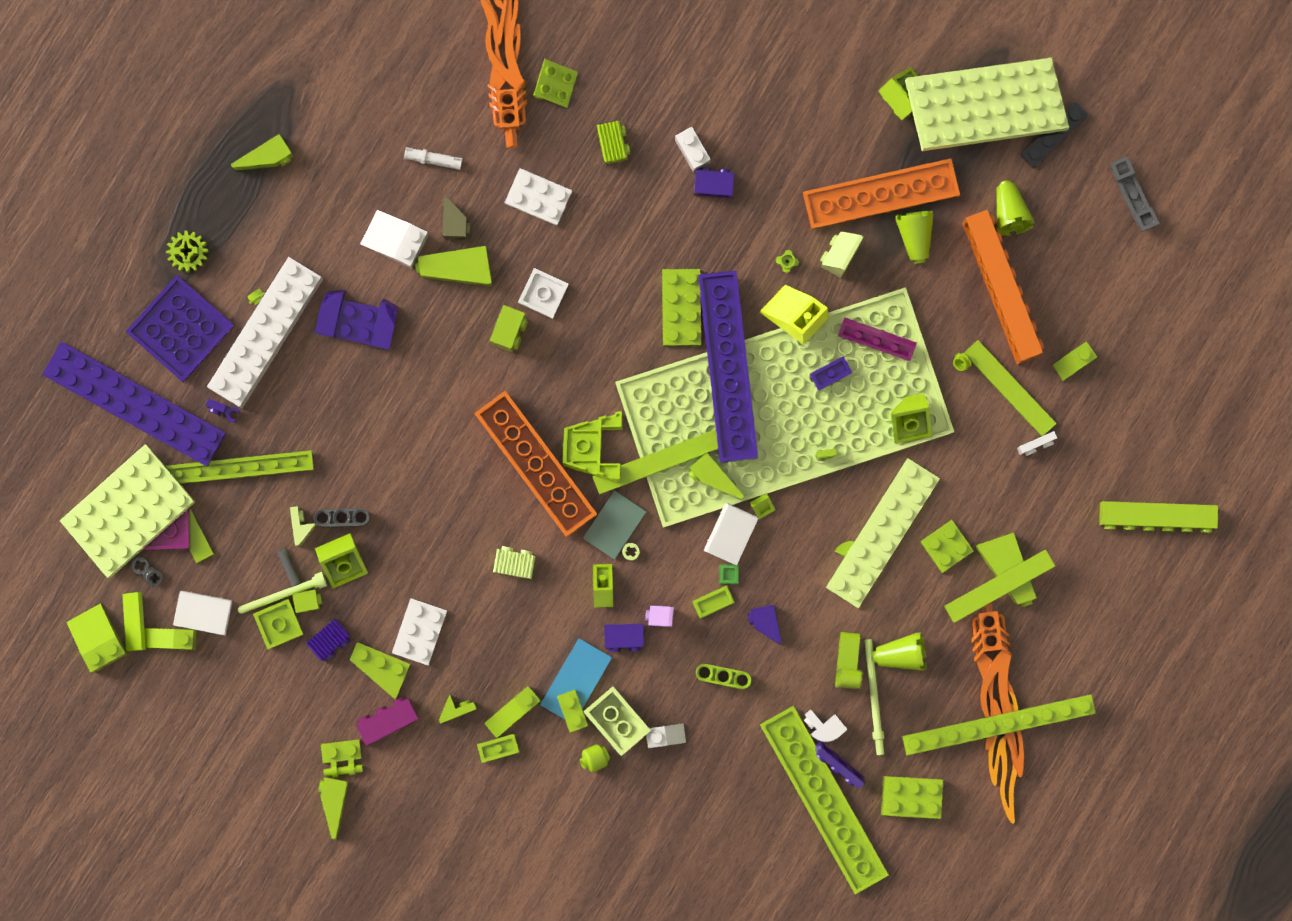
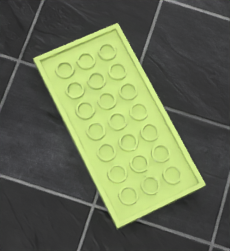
[905,58,1069,151]

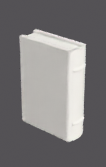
[704,503,758,565]
[173,590,232,636]

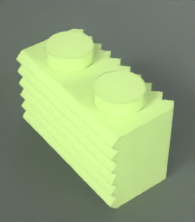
[493,546,536,579]

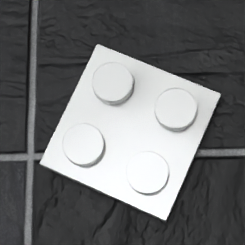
[518,268,569,319]

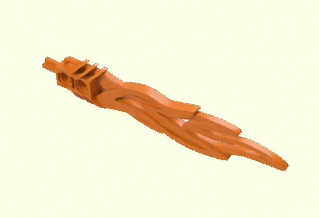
[481,0,527,149]

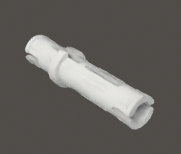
[404,147,462,170]

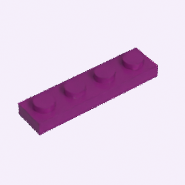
[838,317,917,361]

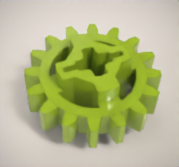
[166,231,209,273]

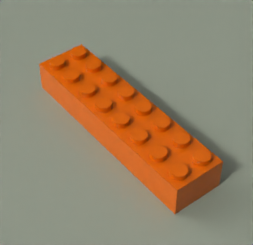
[962,210,1044,365]
[474,391,597,538]

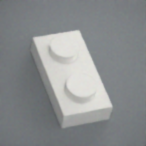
[1017,432,1057,456]

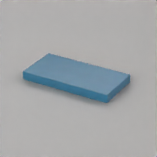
[540,639,612,719]

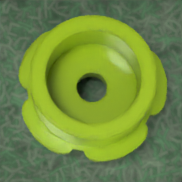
[247,288,265,305]
[953,353,972,371]

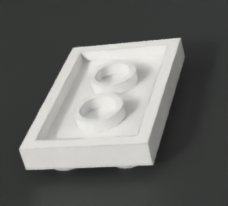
[505,169,572,226]
[392,599,447,666]

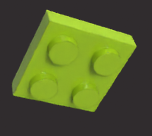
[920,520,974,573]
[253,599,304,650]

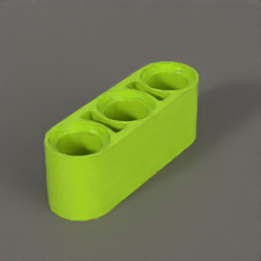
[696,664,751,689]

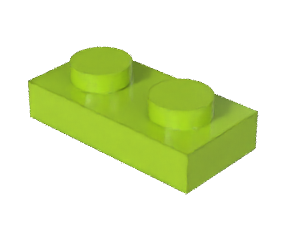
[557,690,588,732]
[477,734,519,763]

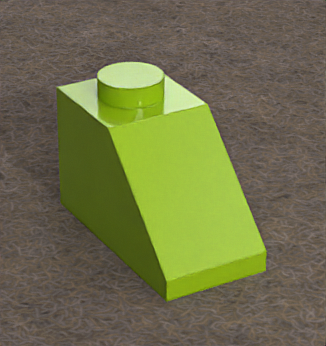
[1052,341,1097,381]
[593,564,613,608]

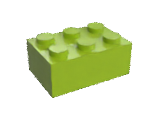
[881,776,943,819]

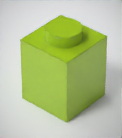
[292,590,323,614]

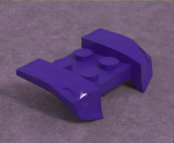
[315,290,397,350]

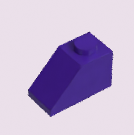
[748,605,781,644]

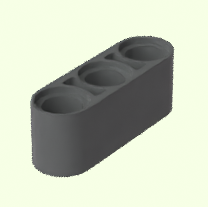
[314,508,371,528]

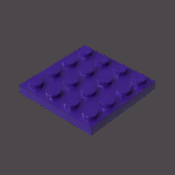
[126,275,234,383]

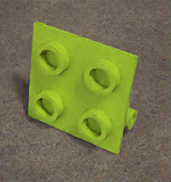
[534,59,578,108]

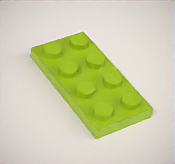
[662,269,701,346]

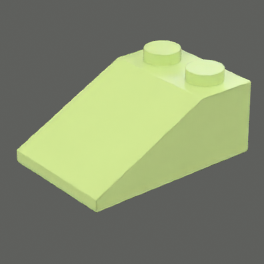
[820,232,863,278]
[584,687,651,756]

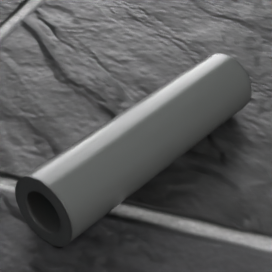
[277,548,301,587]

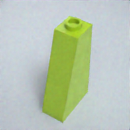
[415,246,492,287]
[976,533,1036,607]

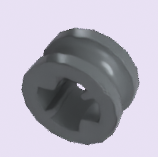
[132,557,150,575]
[143,567,163,587]

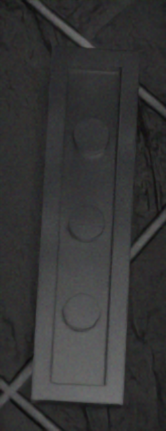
[1020,102,1089,168]

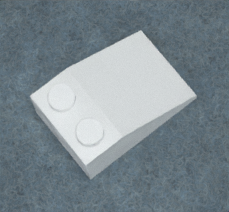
[361,210,429,269]

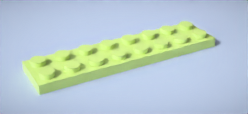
[826,458,940,608]

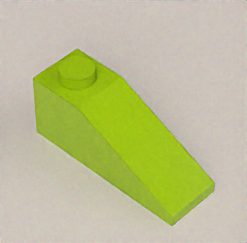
[231,134,293,171]
[689,453,744,500]
[144,628,196,650]
[484,686,541,738]
[318,777,349,839]

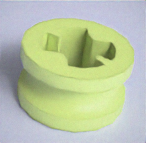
[622,543,640,561]

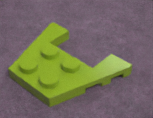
[563,411,623,482]

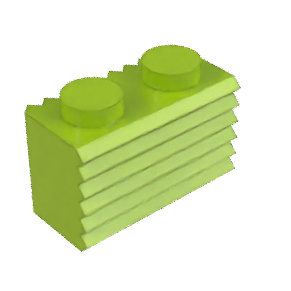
[597,121,630,165]

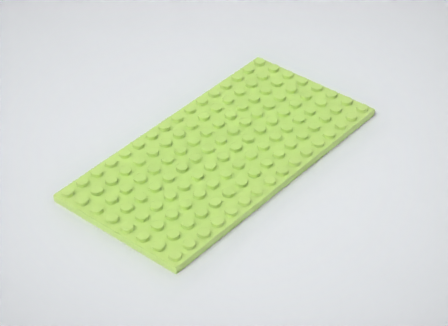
[615,287,954,528]

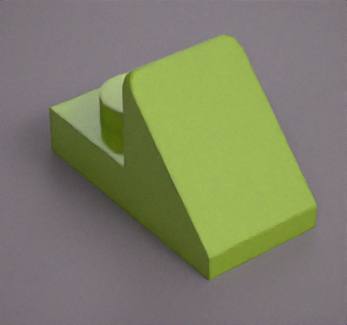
[439,695,477,723]

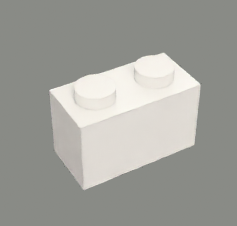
[675,127,711,173]

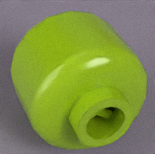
[580,744,610,773]

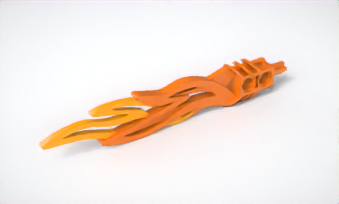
[971,602,1024,824]

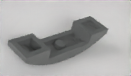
[1110,156,1160,232]

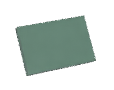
[583,490,646,560]

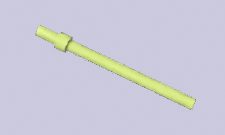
[864,639,885,755]

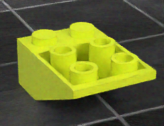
[760,285,829,345]

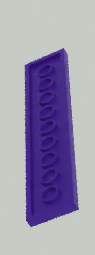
[698,271,758,463]
[42,342,226,467]

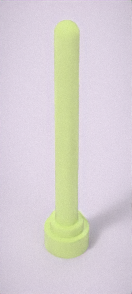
[238,572,327,614]

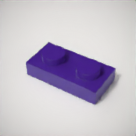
[809,356,852,391]

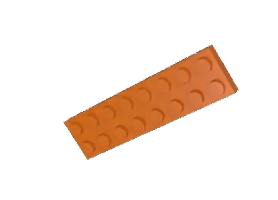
[803,159,960,230]

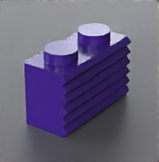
[306,618,351,661]

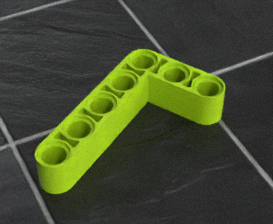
[835,632,862,689]

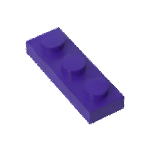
[816,741,865,789]

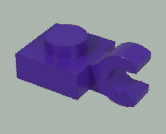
[205,398,240,423]

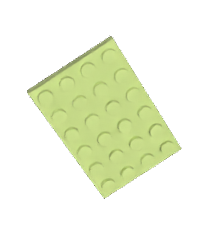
[60,444,195,579]

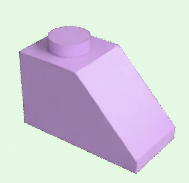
[645,606,674,628]

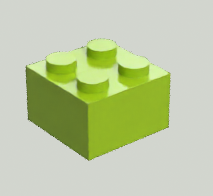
[490,305,528,353]

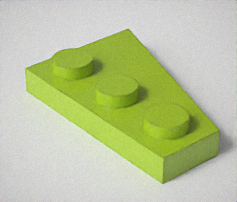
[350,642,411,700]

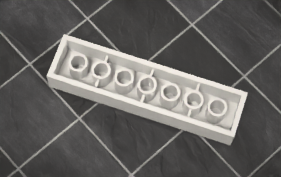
[207,257,323,409]

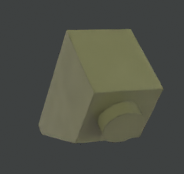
[443,198,471,239]

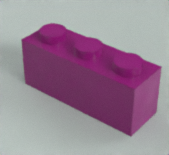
[356,697,419,746]

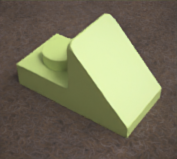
[290,506,317,547]

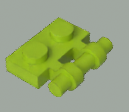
[321,739,363,778]

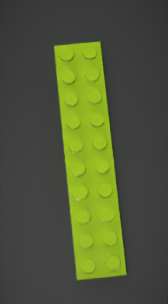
[760,706,889,894]

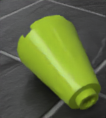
[997,180,1035,236]
[896,211,934,264]
[873,632,927,671]

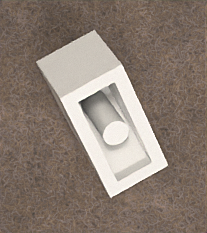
[646,724,686,748]

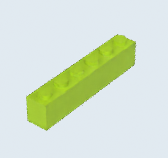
[1099,501,1218,533]

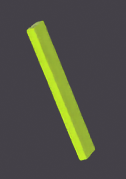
[964,340,1057,437]
[944,549,1055,623]

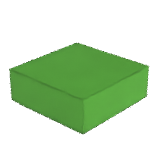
[719,564,739,584]

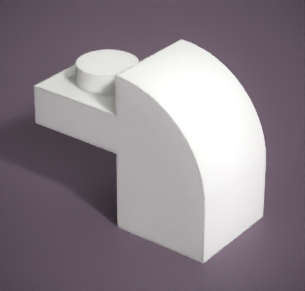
[804,710,848,741]

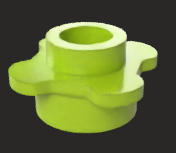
[776,250,799,273]

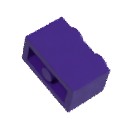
[694,167,734,199]
[604,623,644,652]

